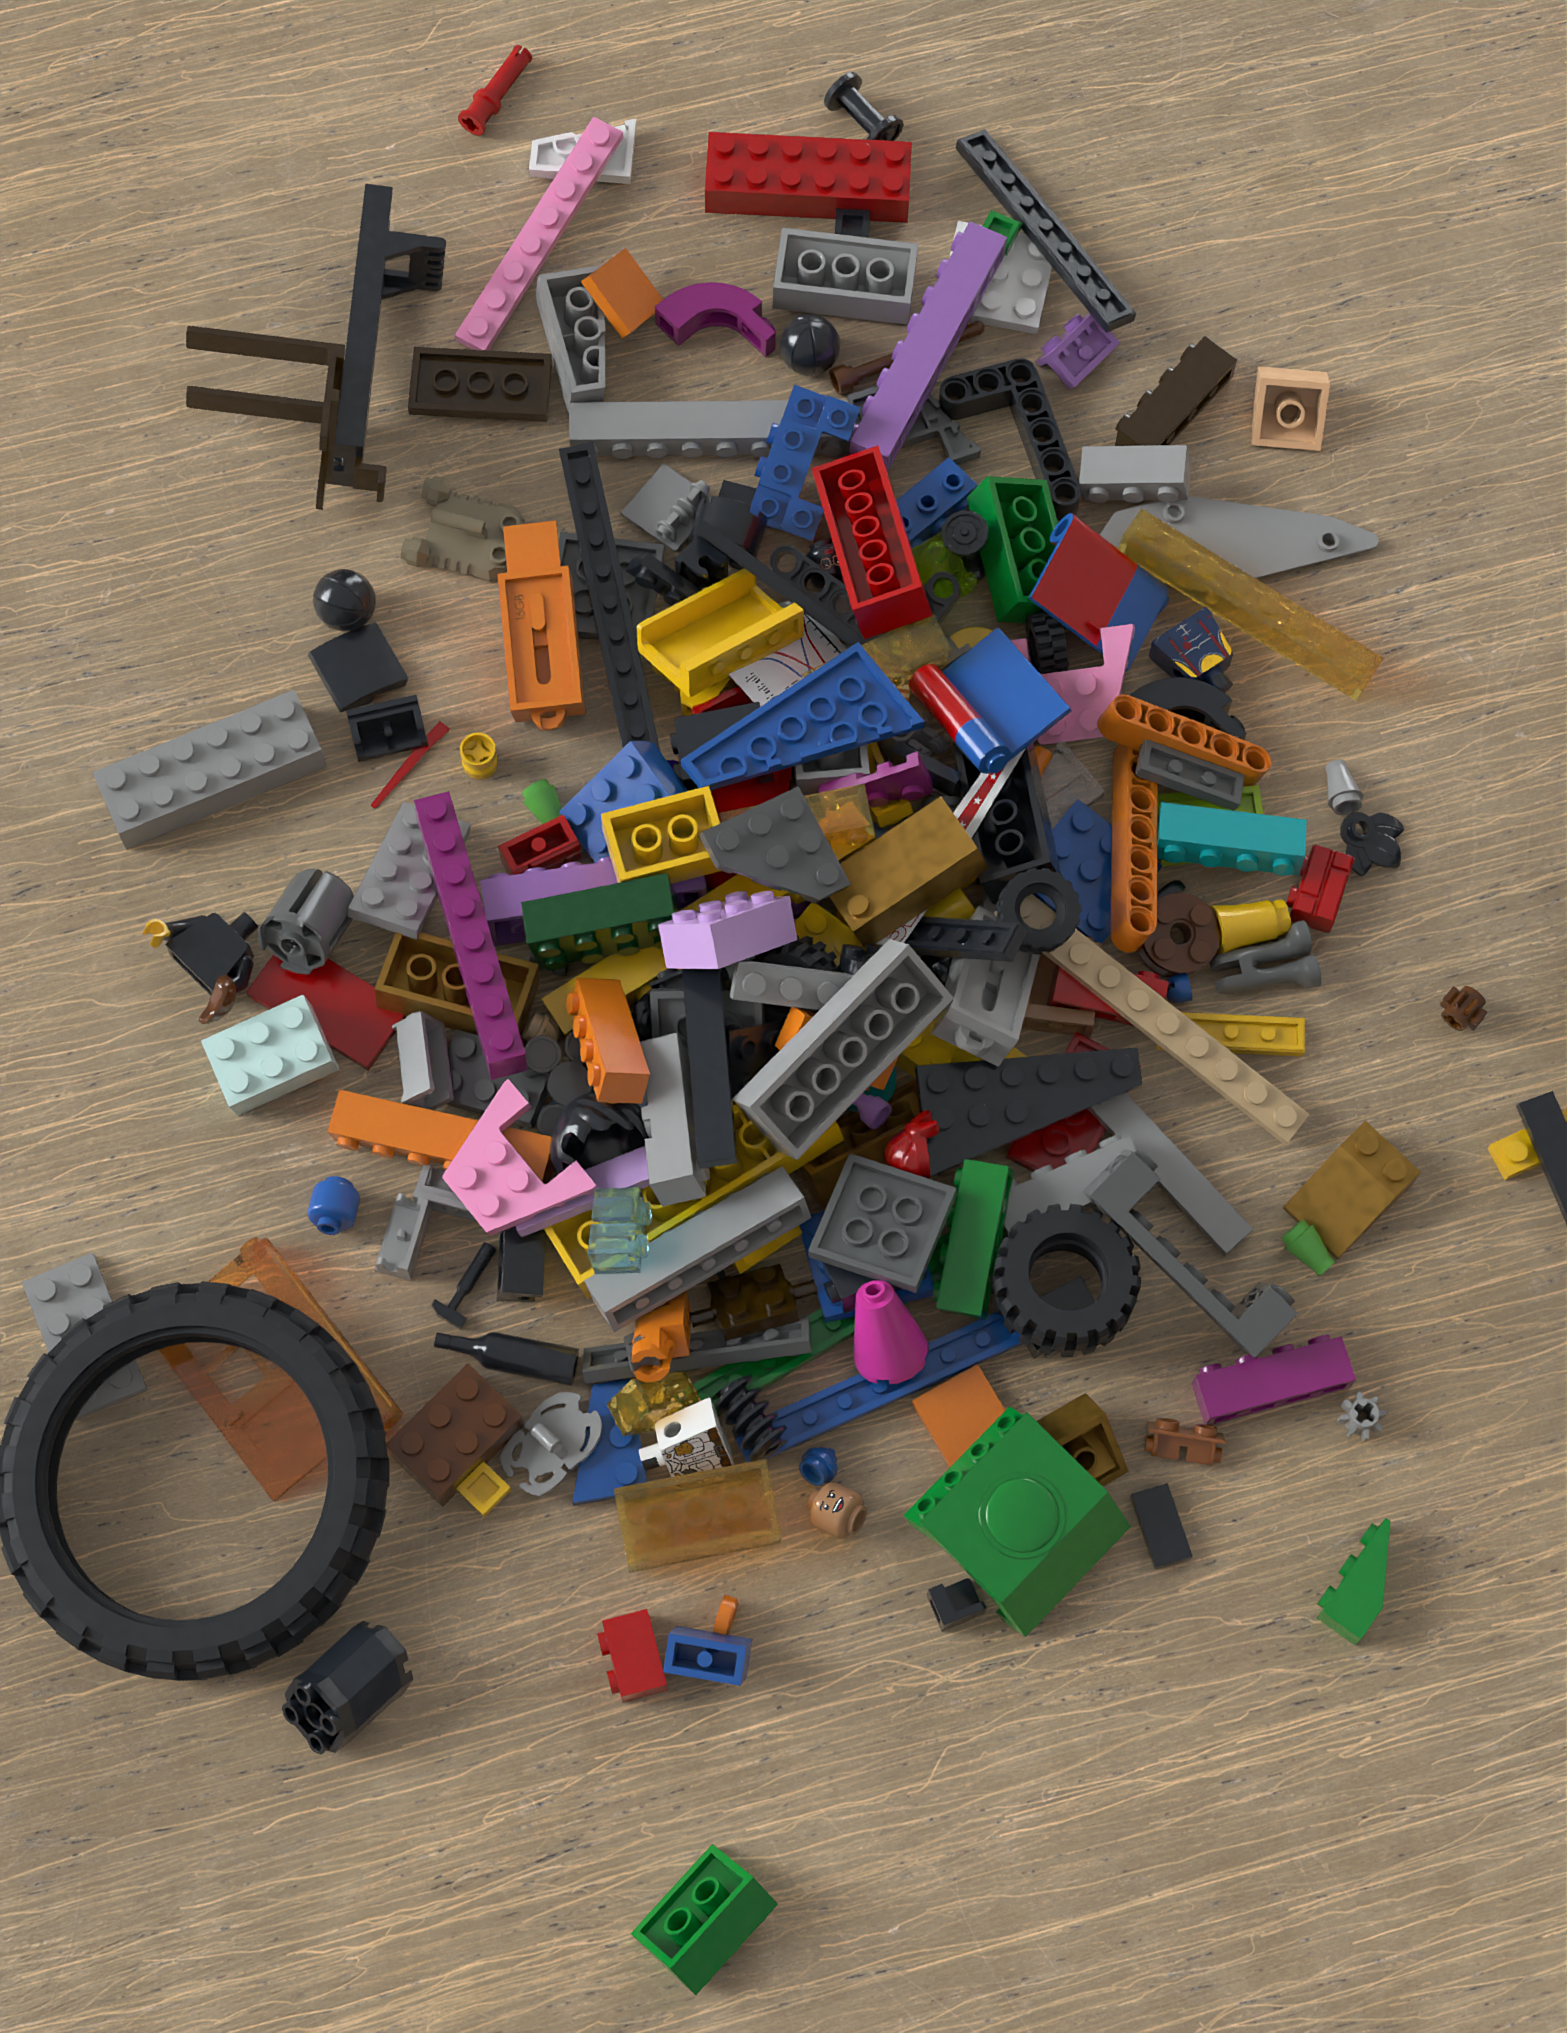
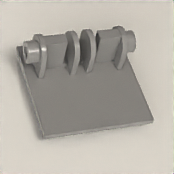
[620,463,712,553]

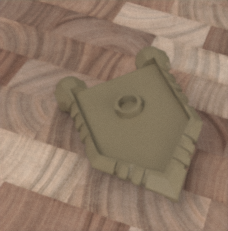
[401,476,527,581]

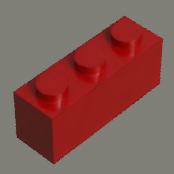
[1047,964,1169,1027]

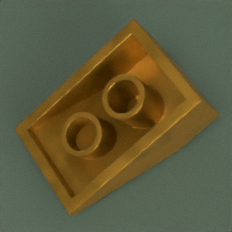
[1283,1120,1421,1260]

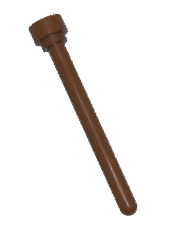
[829,321,985,395]

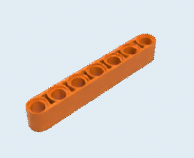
[1111,744,1158,953]

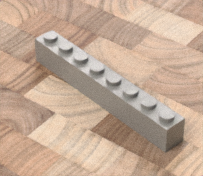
[569,400,849,459]

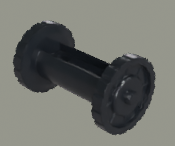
[824,72,904,141]
[941,510,989,582]

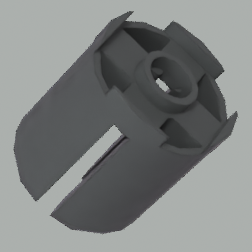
[258,869,354,974]

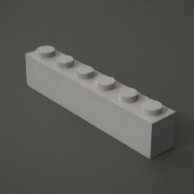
[584,1166,811,1333]

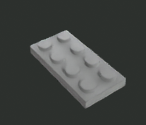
[348,802,471,940]
[22,1252,148,1421]

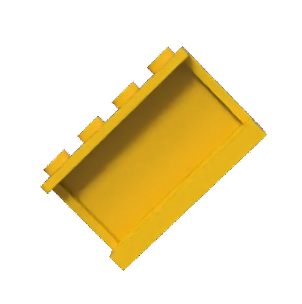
[637,568,804,698]

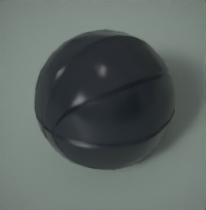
[780,314,840,376]
[313,569,376,632]

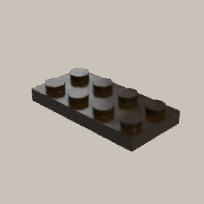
[408,347,552,422]

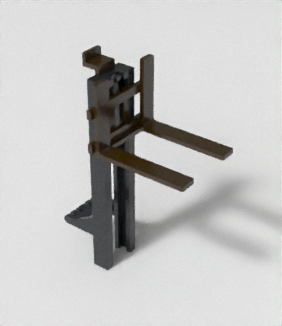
[186,183,446,510]

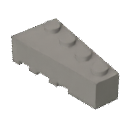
[535,265,605,415]
[640,1033,710,1207]

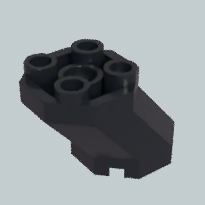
[282,1621,413,1754]

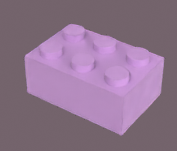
[658,891,797,969]

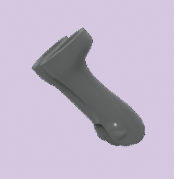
[1210,920,1321,994]

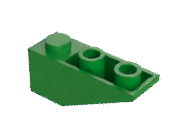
[1317,1518,1391,1645]

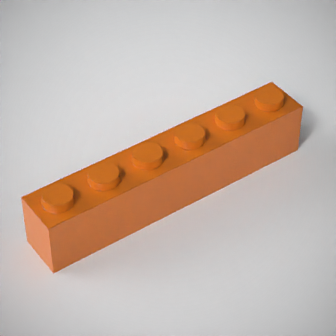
[327,1089,554,1184]

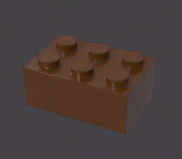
[386,1364,524,1507]

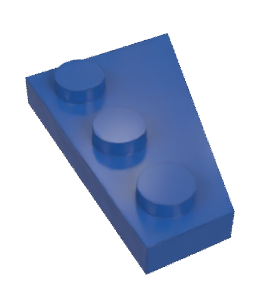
[572,1379,649,1506]

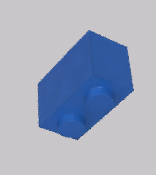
[663,1626,753,1686]

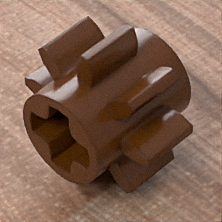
[1440,986,1487,1031]

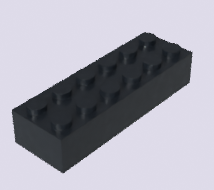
[953,742,1061,905]

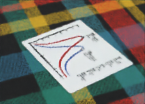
[728,613,847,706]

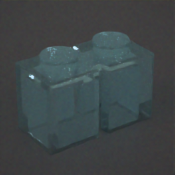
[588,1187,652,1274]

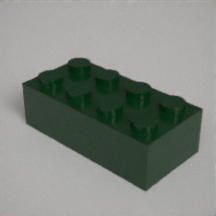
[521,873,680,970]

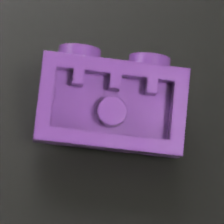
[1036,313,1120,390]

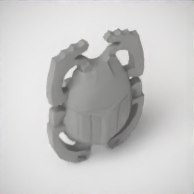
[498,1392,603,1497]

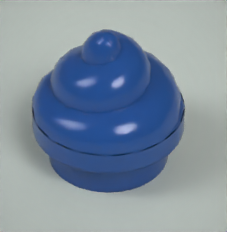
[799,1447,838,1486]

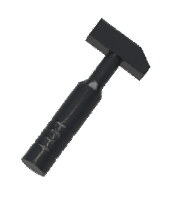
[432,1242,496,1330]

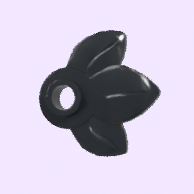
[1340,812,1404,876]

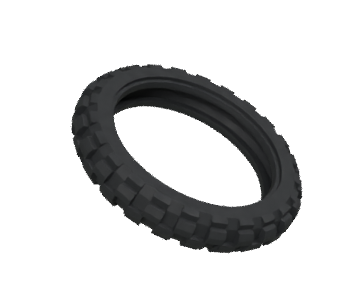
[0,1281,390,1681]

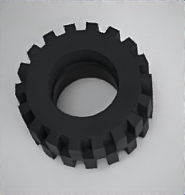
[752,935,844,1023]

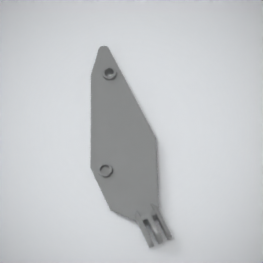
[1100,496,1379,590]

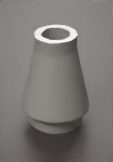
[1325,759,1363,815]

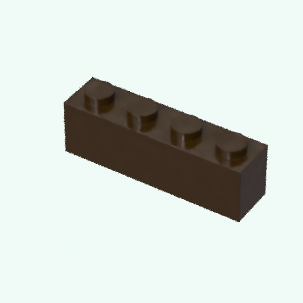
[1115,336,1237,446]

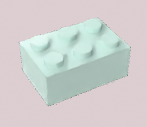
[201,995,340,1116]

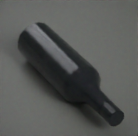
[434,1332,579,1386]

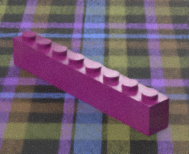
[414,791,527,1080]

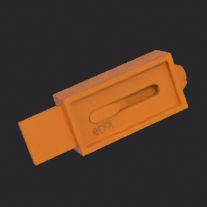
[497,520,586,731]

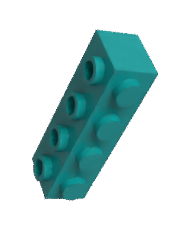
[1157,802,1307,876]

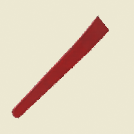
[371,721,450,808]

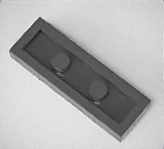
[1135,739,1245,811]

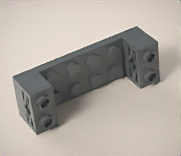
[1083,1149,1298,1357]

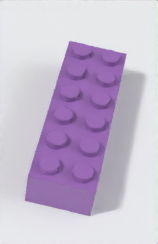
[480,857,706,946]

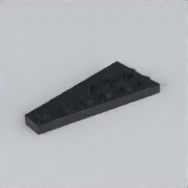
[915,1047,1142,1178]

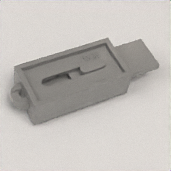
[932,892,1040,1066]

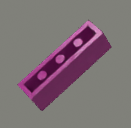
[1192,1334,1356,1425]

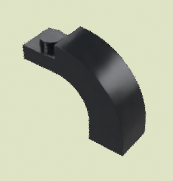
[1130,677,1247,740]

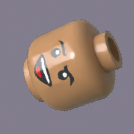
[807,1481,867,1539]

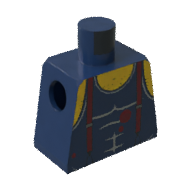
[1149,606,1233,693]

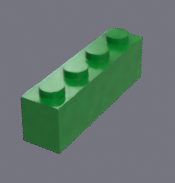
[933,1159,1014,1320]

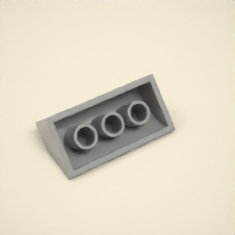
[773,228,918,325]

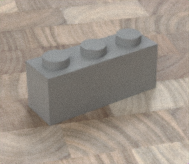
[1079,445,1192,503]

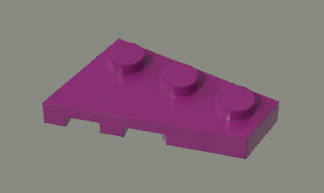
[818,751,934,813]

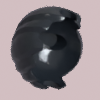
[550,1092,649,1174]

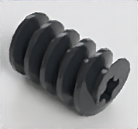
[712,1375,788,1463]

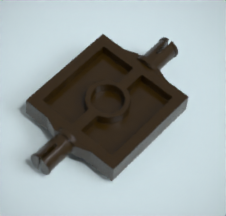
[689,1264,818,1341]

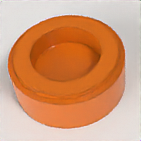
[713,1594,739,1635]

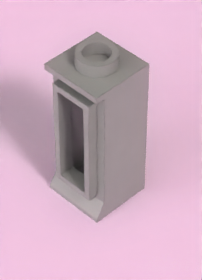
[392,1011,454,1110]

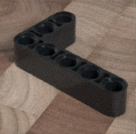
[939,358,1081,521]
[770,545,961,665]

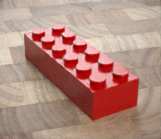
[705,132,912,223]
[811,445,933,640]

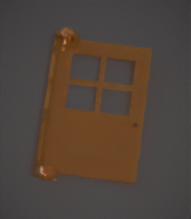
[159,1237,403,1501]

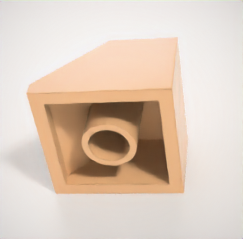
[1251,366,1330,451]

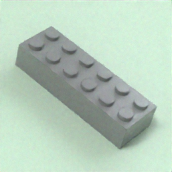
[92,690,327,850]
[732,939,954,1160]

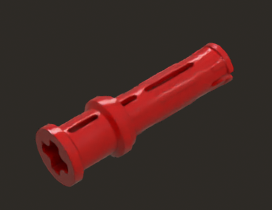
[458,45,533,136]

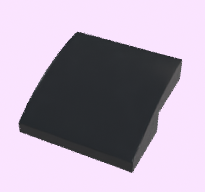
[308,622,409,713]

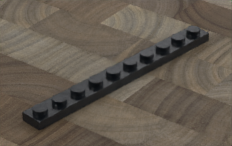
[559,442,660,751]

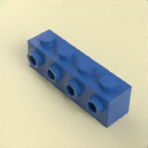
[897,457,978,557]

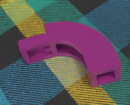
[655,282,776,358]

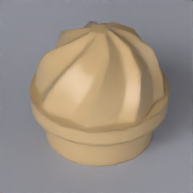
[521,1012,559,1042]

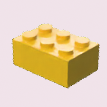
[601,786,721,884]

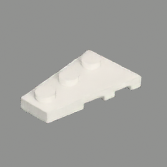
[529,119,637,184]

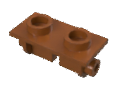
[1144,1418,1225,1466]

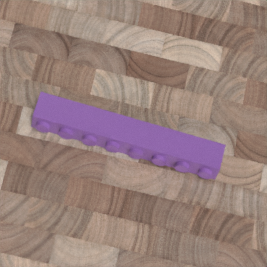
[846,221,1007,471]

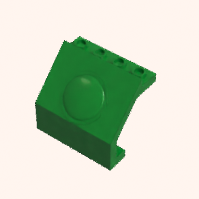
[903,1406,1131,1637]

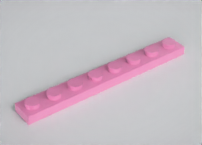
[455,116,623,350]

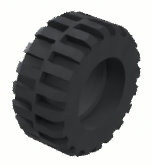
[991,1204,1141,1357]

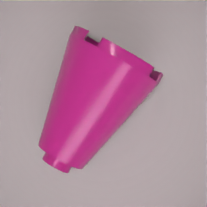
[853,1280,929,1384]

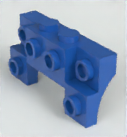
[749,384,861,542]

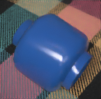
[307,1176,360,1235]

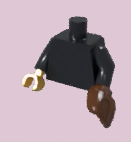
[142,912,259,1024]

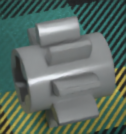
[1337,1392,1387,1442]

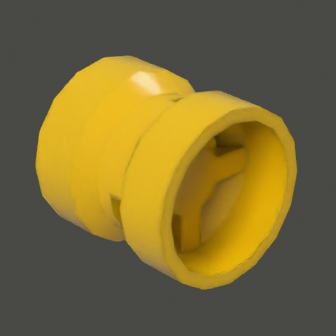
[460,732,498,779]

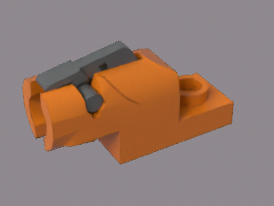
[623,1290,691,1383]

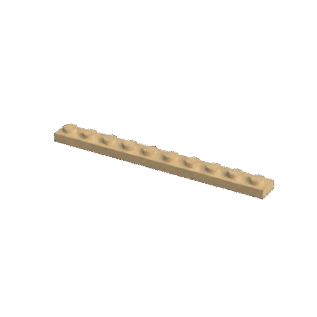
[993,894,1310,1145]

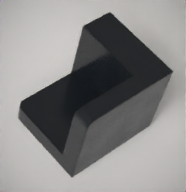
[927,1578,987,1632]

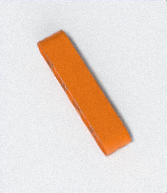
[1097,694,1272,786]

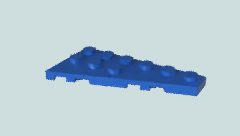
[681,642,924,791]

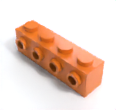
[566,978,650,1104]

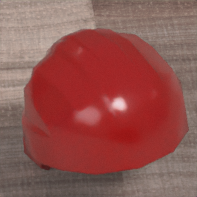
[884,1110,940,1179]

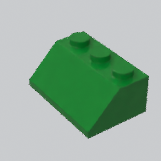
[630,1844,778,1995]

